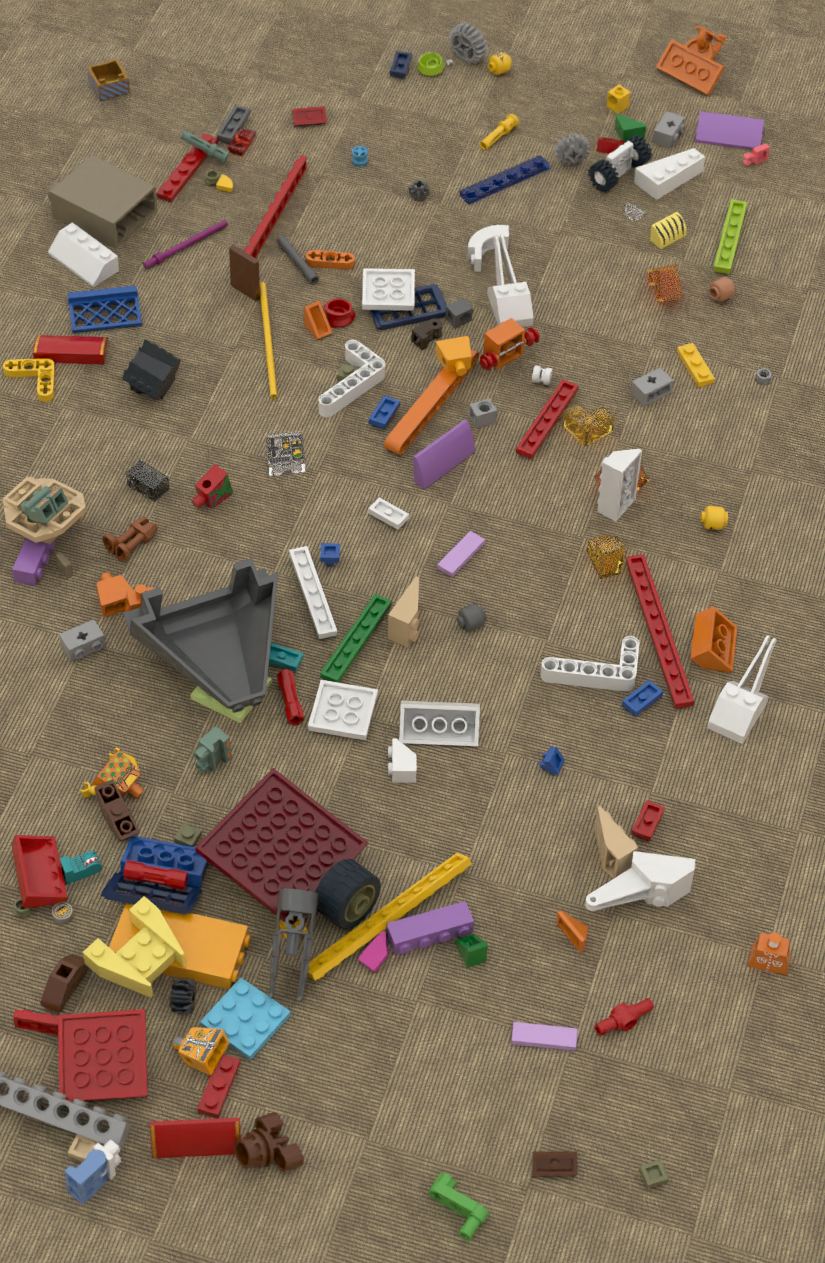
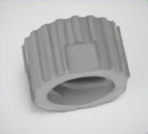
[755,368,772,385]

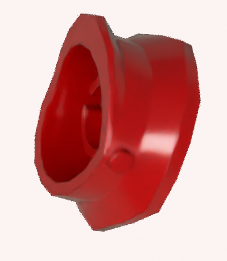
[324,298,356,328]

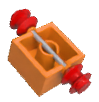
[480,318,540,371]

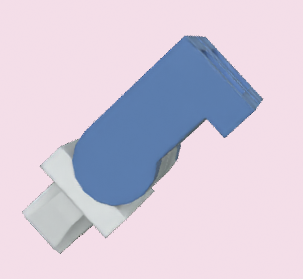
[64,1139,121,1205]

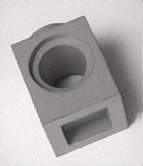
[469,399,498,428]

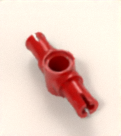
[594,998,654,1036]

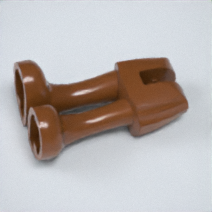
[102,516,158,561]

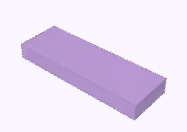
[437,531,485,577]
[511,1022,578,1051]

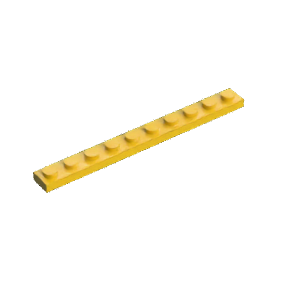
[307,852,472,981]

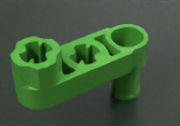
[428,1173,489,1241]

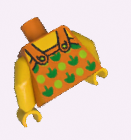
[80,748,144,799]

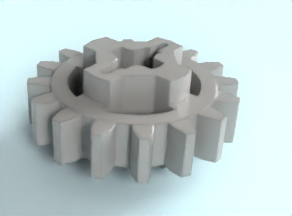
[554,133,590,166]

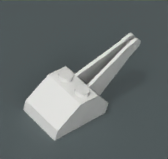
[487,234,534,327]
[707,635,777,744]
[585,851,695,911]

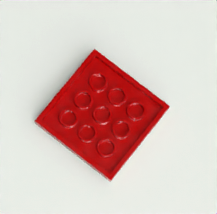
[58,1009,148,1102]

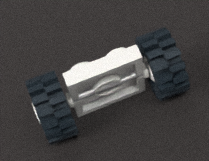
[588,135,652,192]

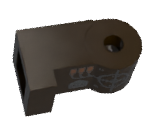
[411,319,443,350]

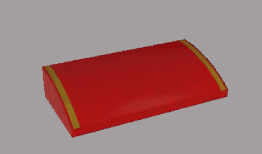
[33,335,108,364]
[150,1117,241,1159]

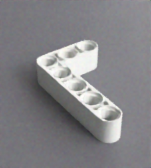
[318,340,386,417]
[540,636,639,692]

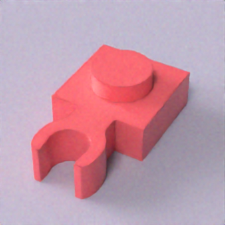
[742,143,770,166]

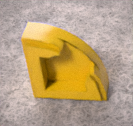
[216,174,233,193]

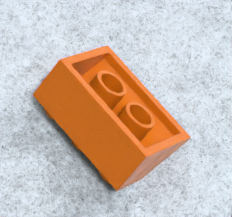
[690,606,737,673]

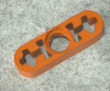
[306,250,355,269]

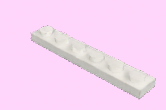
[289,546,337,639]

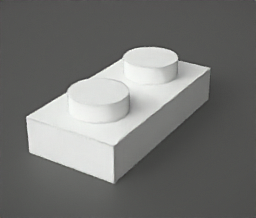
[368,497,409,530]

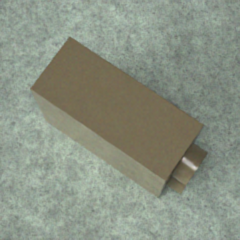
[48,155,157,249]

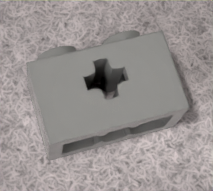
[653,111,686,149]
[631,368,673,406]
[59,619,106,662]

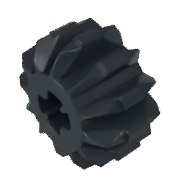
[169,978,196,1015]

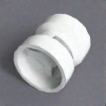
[532,365,553,385]

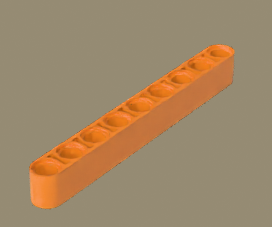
[384,349,479,456]

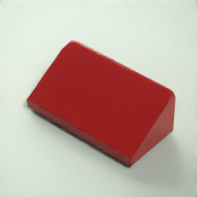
[596,137,625,154]

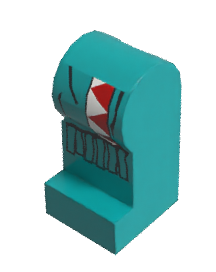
[60,851,102,884]

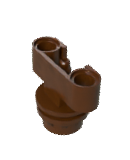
[235,1112,304,1172]

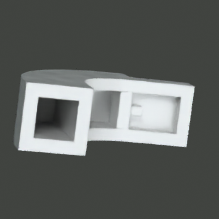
[467,225,509,272]

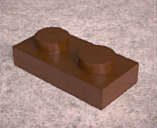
[532,1151,578,1176]

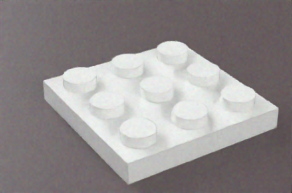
[362,268,415,311]
[308,680,378,740]

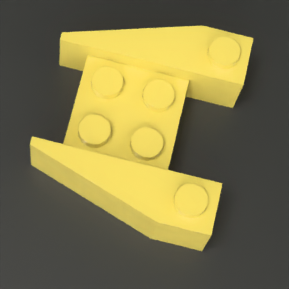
[83,897,186,998]

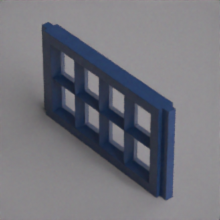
[369,284,447,330]
[101,872,203,915]

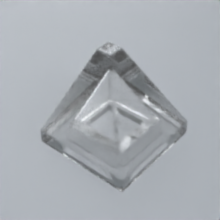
[623,204,647,222]

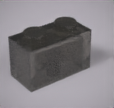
[126,460,169,502]

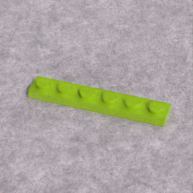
[713,199,747,274]

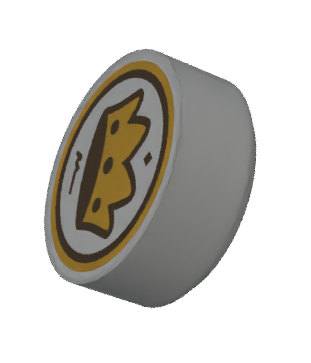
[52,902,73,924]

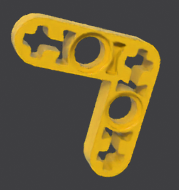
[3,359,55,402]

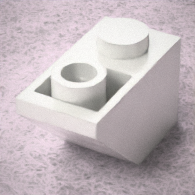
[388,738,417,783]

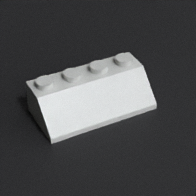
[48,223,119,288]
[597,449,642,522]
[399,701,480,746]

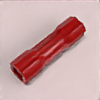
[276,669,304,726]
[123,860,188,890]

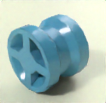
[352,146,368,167]

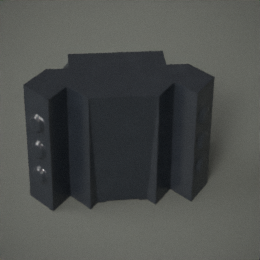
[122,339,181,400]

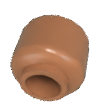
[709,277,735,302]

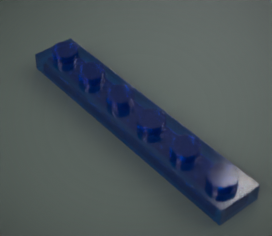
[459,155,550,205]

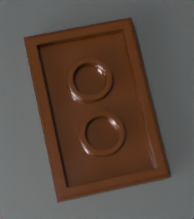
[229,245,260,301]

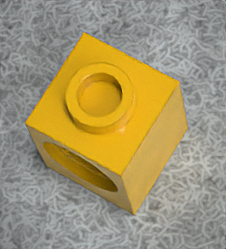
[607,85,631,114]

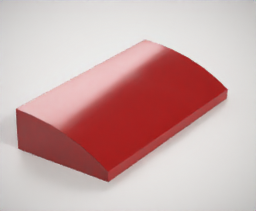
[11,835,67,907]

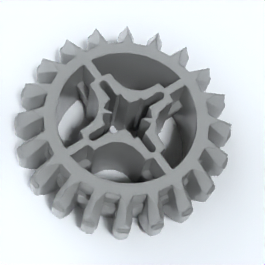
[449,22,488,64]

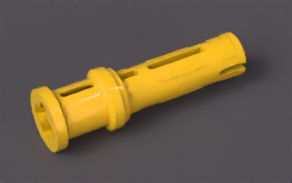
[479,114,519,150]

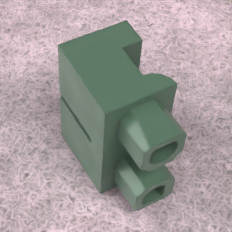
[21,486,68,524]
[193,726,232,774]

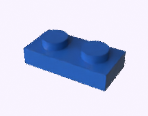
[369,395,400,429]
[622,680,663,717]

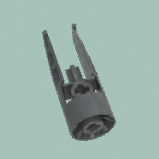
[269,888,319,1002]

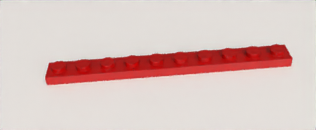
[244,155,307,258]
[625,554,694,709]

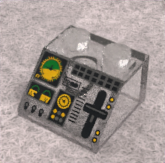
[265,431,305,476]

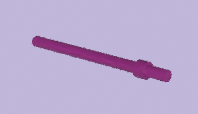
[143,220,228,269]

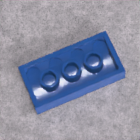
[120,836,209,888]

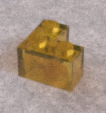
[563,403,614,446]
[587,535,626,579]

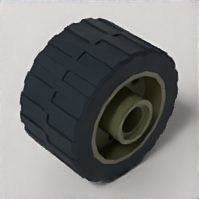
[315,859,381,930]

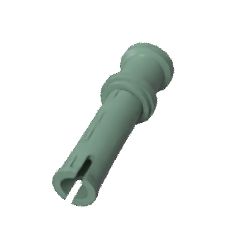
[181,130,230,164]

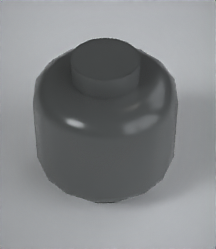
[457,604,486,632]

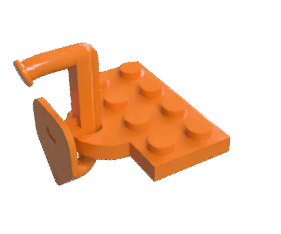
[656,26,727,96]

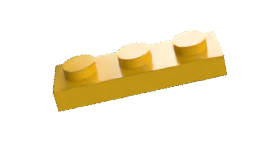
[677,343,715,387]

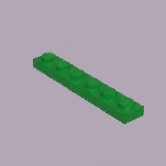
[320,594,392,683]

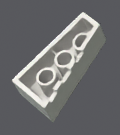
[634,148,705,200]

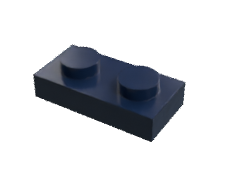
[390,51,412,78]

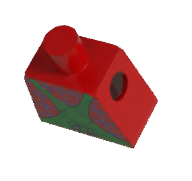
[191,464,233,509]

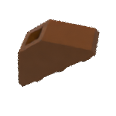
[94,779,140,841]
[40,954,89,1013]

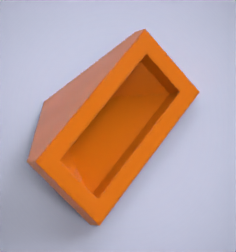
[304,300,332,340]
[556,910,588,953]

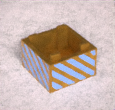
[87,59,130,101]

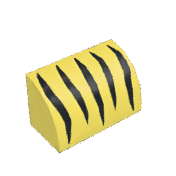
[650,212,686,249]

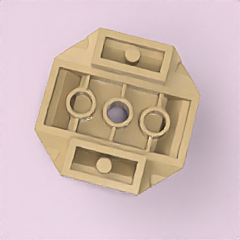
[3,477,86,544]

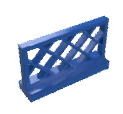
[67,285,142,333]

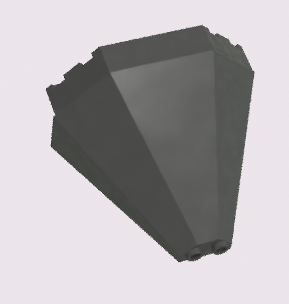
[123,558,278,713]

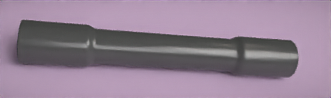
[277,235,319,284]

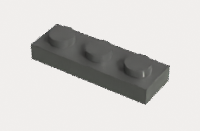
[217,105,251,144]

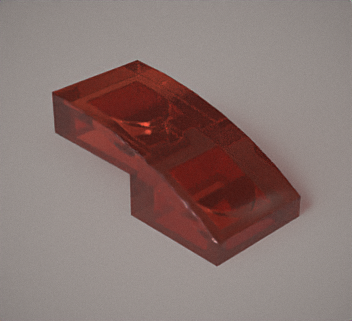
[227,127,257,156]

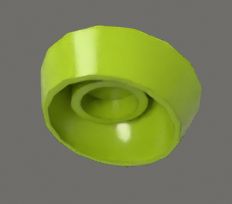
[417,52,445,76]

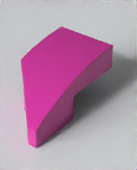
[358,931,390,973]

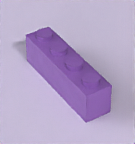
[12,535,60,586]
[386,901,474,955]

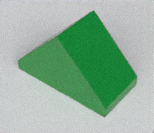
[615,114,647,141]
[455,934,488,968]

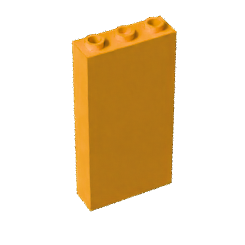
[109,903,251,989]

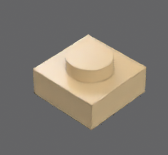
[67,1134,98,1162]

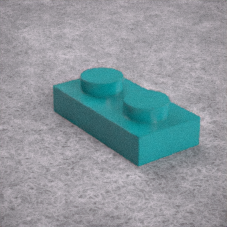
[269,643,304,672]

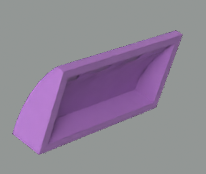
[695,111,764,150]
[413,419,475,489]

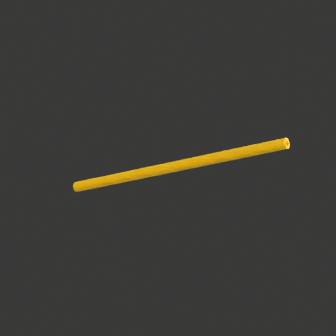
[260,282,277,399]

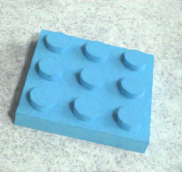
[200,978,291,1060]

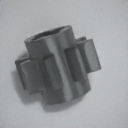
[409,180,429,201]

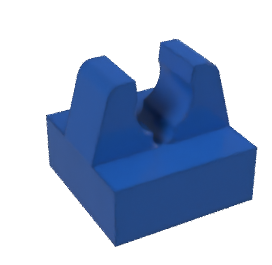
[320,543,340,566]
[538,747,565,775]

